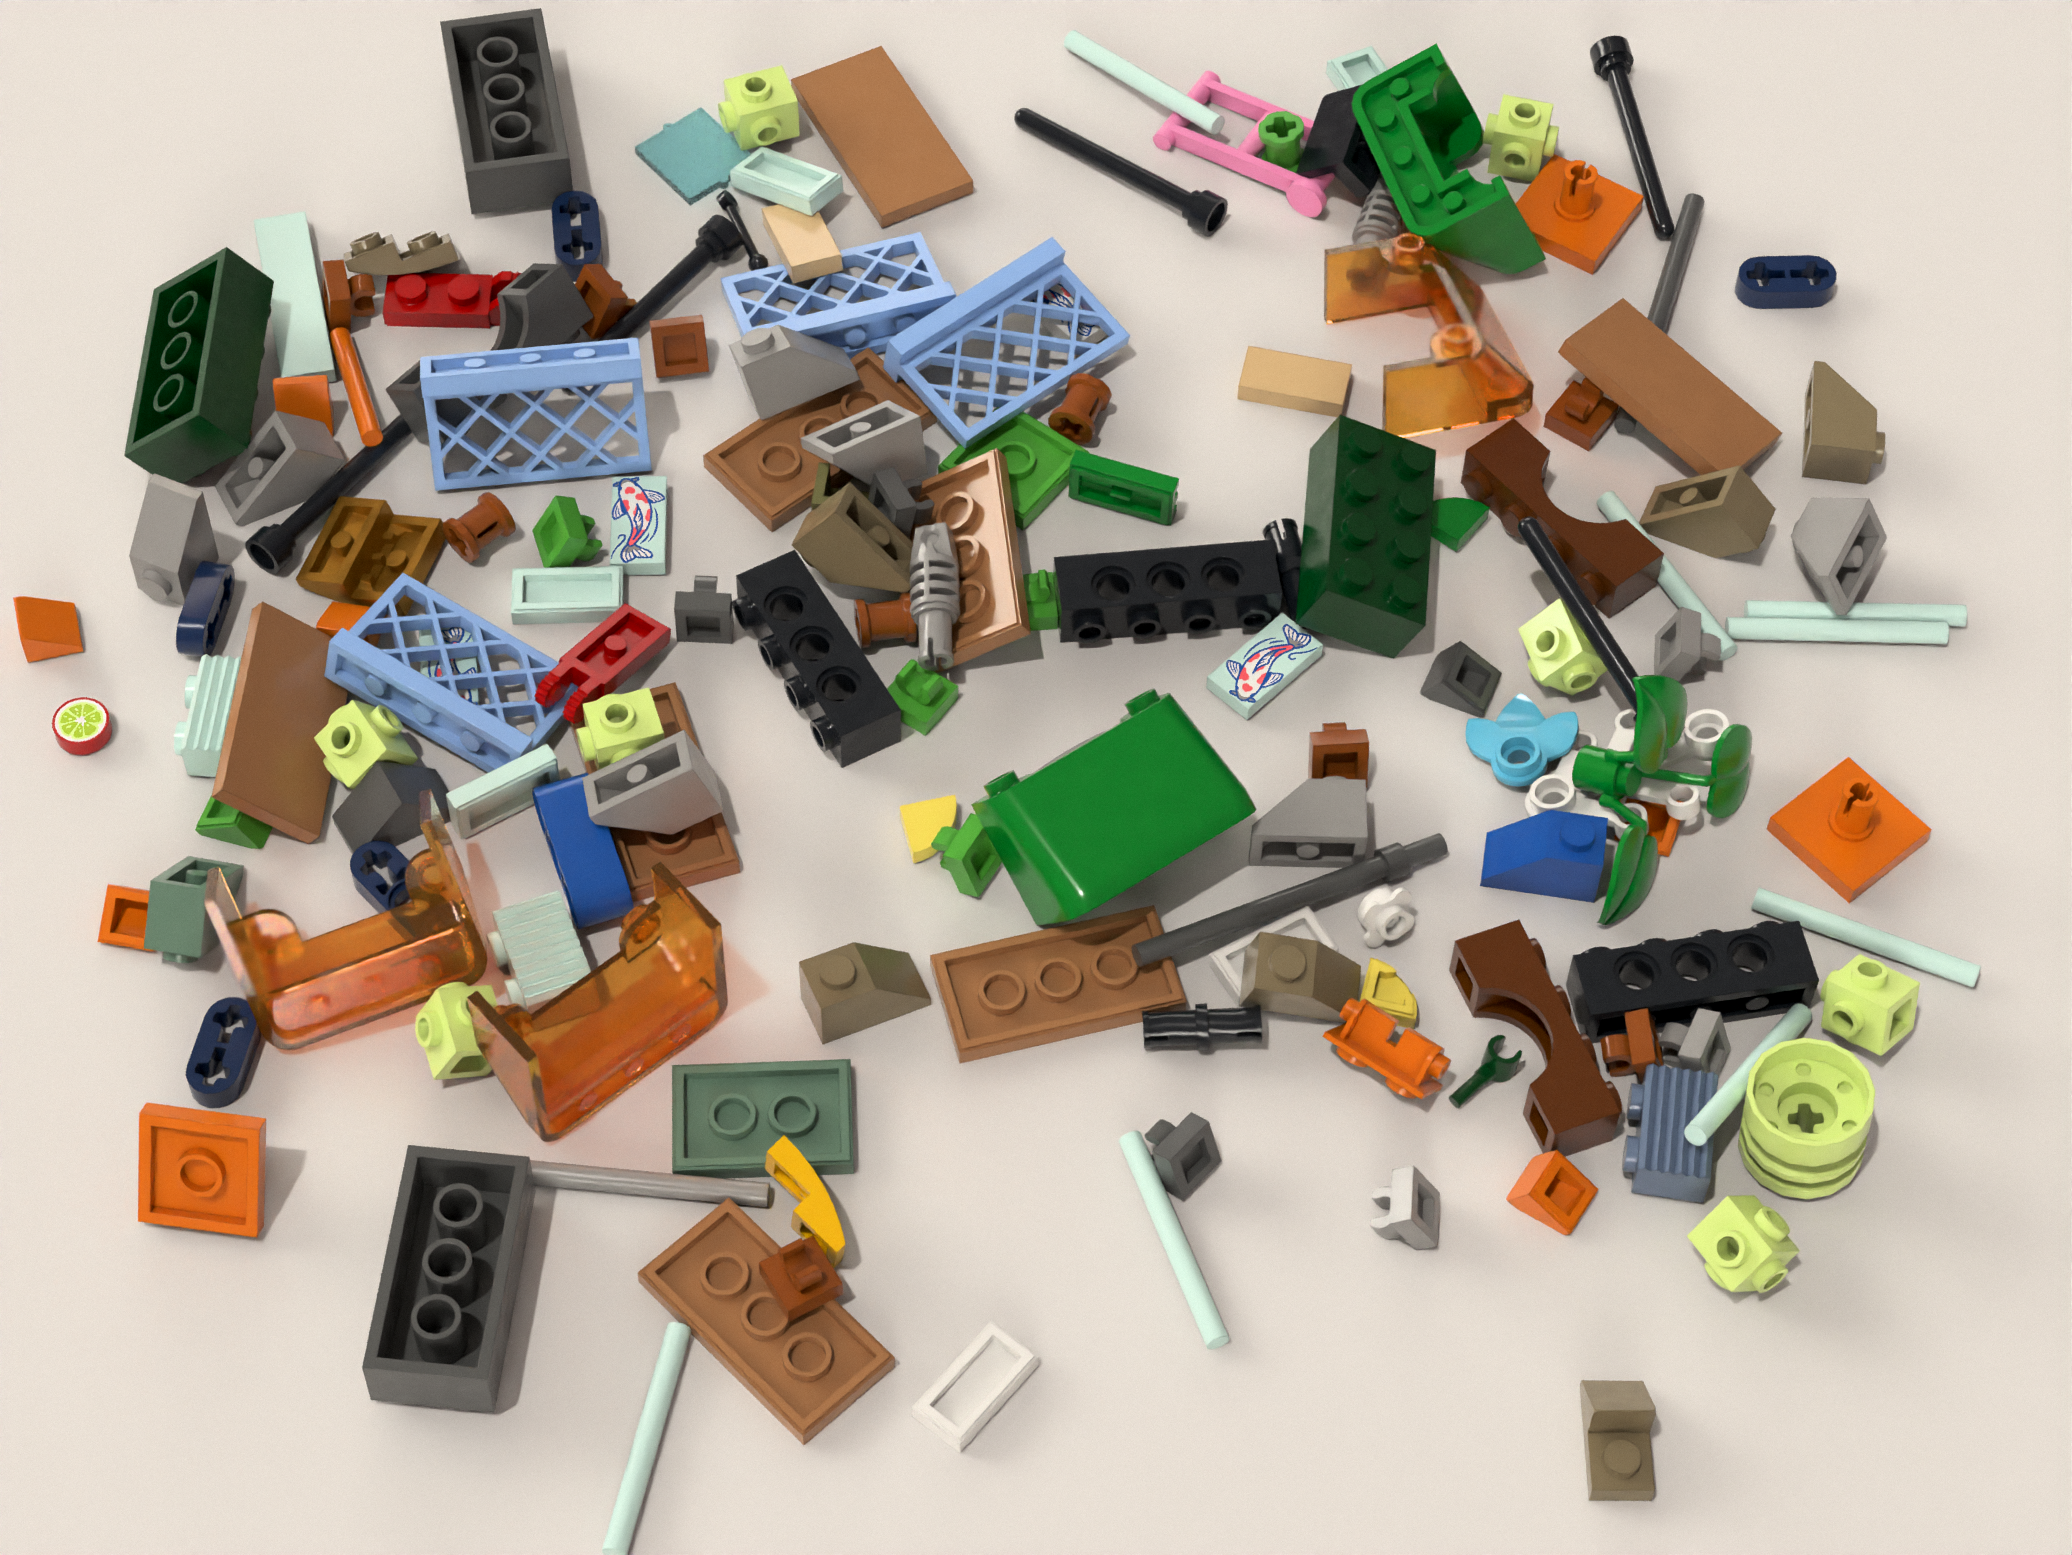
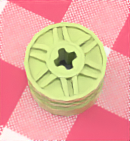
[1738,1038,1875,1199]

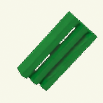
[1068,450,1179,526]

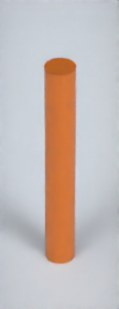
[329,327,383,447]

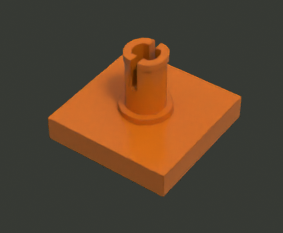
[1516,154,1644,275]
[1766,757,1932,903]
[138,1102,266,1238]

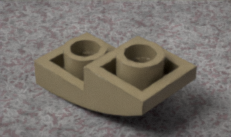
[344,231,459,275]

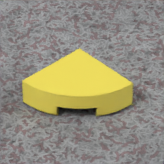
[900,795,957,863]
[1360,958,1417,1030]

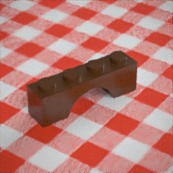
[1460,418,1664,619]
[1449,919,1622,1157]

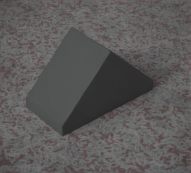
[332,761,451,855]

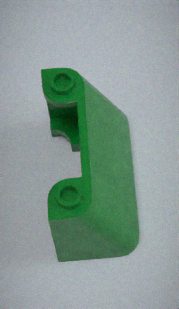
[1351,43,1546,274]
[971,688,1256,926]

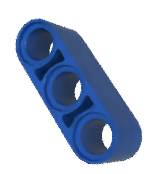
[532,773,634,929]

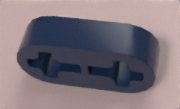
[551,190,603,282]
[1735,255,1837,309]
[176,561,235,657]
[186,997,262,1108]

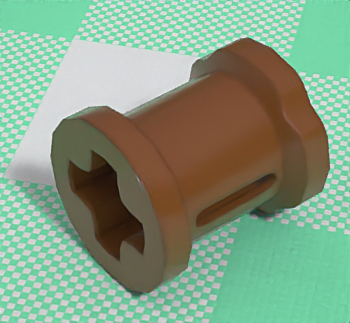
[1048,373,1112,445]
[442,492,516,563]
[854,593,917,649]

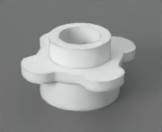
[1357,887,1415,948]

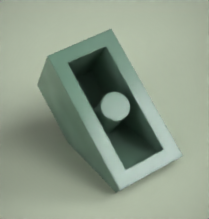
[144,856,244,963]

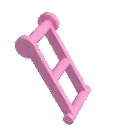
[1153,71,1335,217]

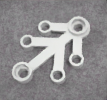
[1525,708,1729,839]

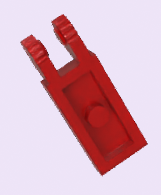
[383,271,522,329]
[534,603,671,724]

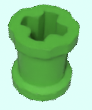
[1258,111,1304,173]

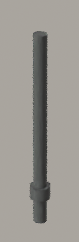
[1614,193,1705,433]
[1131,833,1448,967]

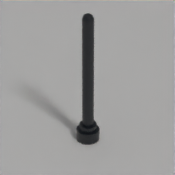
[1590,36,1674,239]
[1014,108,1228,236]
[561,215,743,393]
[245,414,412,574]
[1518,516,1685,731]

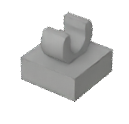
[1654,607,1721,681]
[1658,1008,1731,1076]
[1370,1165,1440,1250]

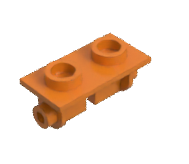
[1322,997,1451,1099]

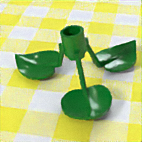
[1572,675,1752,925]

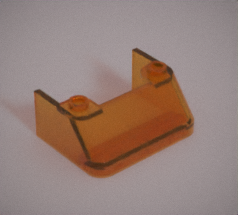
[1324,233,1534,438]
[204,789,488,1050]
[467,862,728,1142]

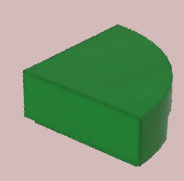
[1431,497,1490,552]

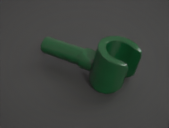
[1449,1035,1522,1108]

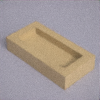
[761,204,843,283]
[1237,346,1352,417]

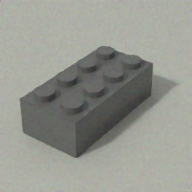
[440,8,573,214]
[362,1145,536,1412]

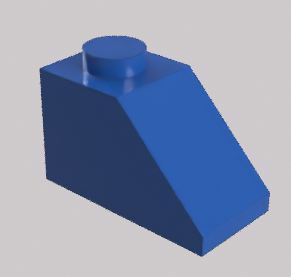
[1480,810,1608,903]

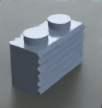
[1622,1063,1718,1203]

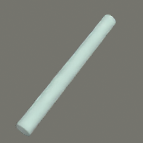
[1064,30,1225,135]
[1596,491,1738,661]
[1744,600,1967,627]
[1725,617,1949,644]
[1751,887,1981,987]
[1684,1003,1812,1146]
[1119,1131,1230,1349]
[602,1322,691,1555]

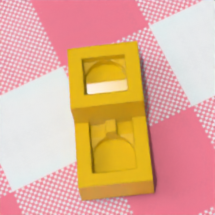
[765,1135,845,1268]

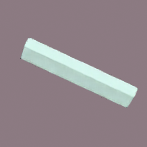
[254,211,337,382]

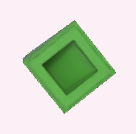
[195,795,273,849]

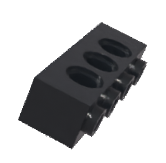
[1053,539,1282,643]
[732,550,901,768]
[1566,921,1819,1043]

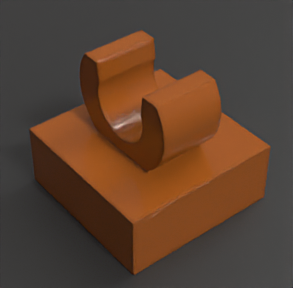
[322,259,375,335]
[575,264,637,339]
[649,315,709,378]
[1543,377,1619,451]
[1308,722,1369,788]
[1600,1008,1664,1083]
[759,1235,843,1322]

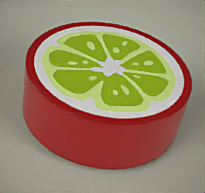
[52,697,112,755]

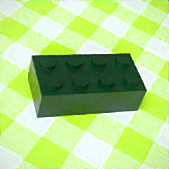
[124,247,274,483]
[1296,414,1436,659]

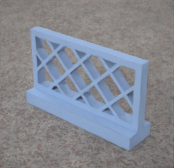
[721,232,956,359]
[883,237,1130,449]
[420,338,652,491]
[324,573,579,773]

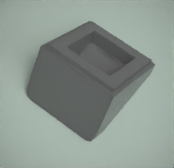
[1420,641,1502,717]

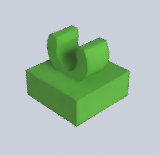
[532,495,603,568]
[1023,569,1058,631]
[887,659,958,736]
[931,813,1002,898]

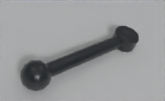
[716,190,768,271]

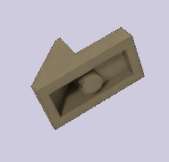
[1580,1380,1656,1501]

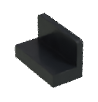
[1296,85,1380,198]

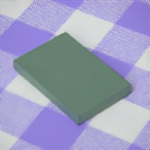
[672,1059,854,1179]

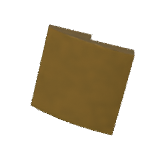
[296,496,446,616]

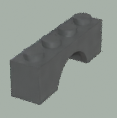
[385,263,593,443]

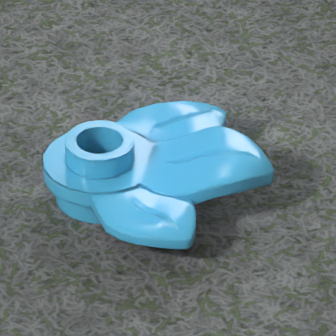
[1465,693,1579,787]

